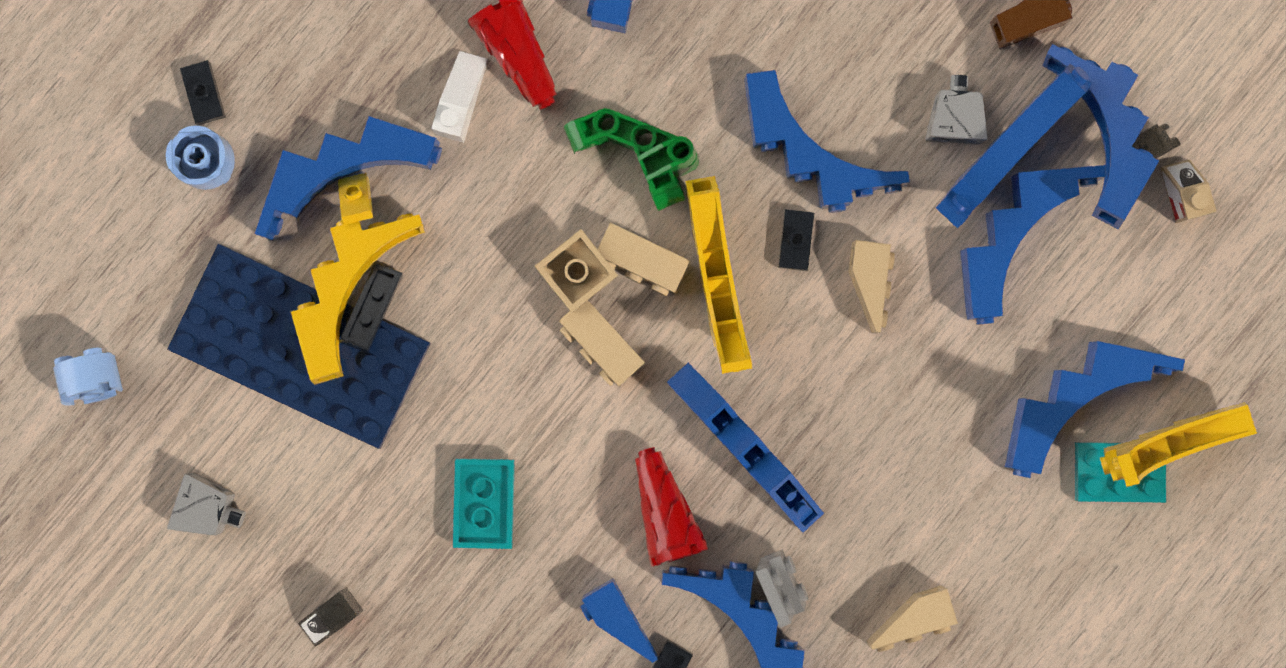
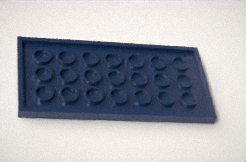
[167,244,431,449]

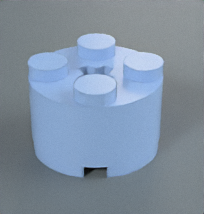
[166,126,235,190]
[53,348,123,406]

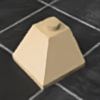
[535,229,618,313]

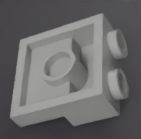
[755,549,808,628]

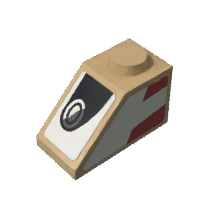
[1160,160,1217,223]

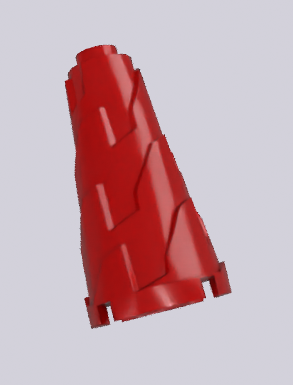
[467,0,557,110]
[635,447,708,567]

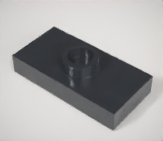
[180,60,226,125]
[778,209,815,271]

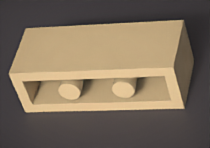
[598,222,690,297]
[559,300,645,387]

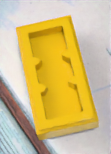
[338,173,373,225]

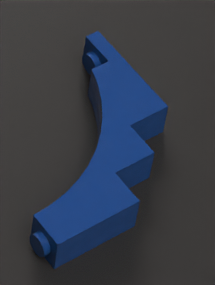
[935,63,1092,229]
[255,116,442,241]
[960,165,1105,325]
[1005,341,1185,478]
[667,362,824,533]

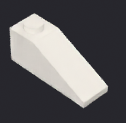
[431,51,488,143]

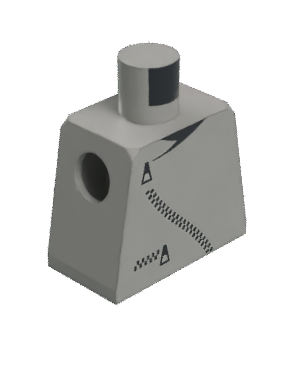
[925,75,987,145]
[167,473,246,535]

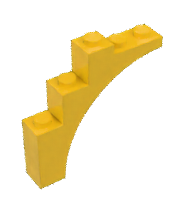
[685,176,752,374]
[291,213,425,385]
[1100,402,1257,487]

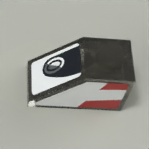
[298,587,364,647]

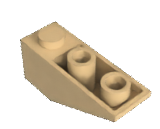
[848,240,895,334]
[867,586,958,652]

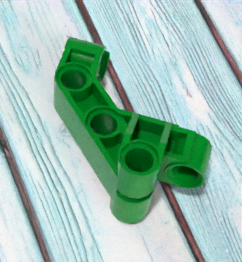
[564,108,699,211]

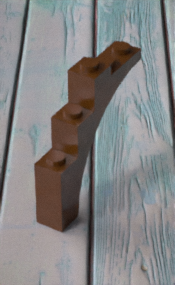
[989,0,1072,49]

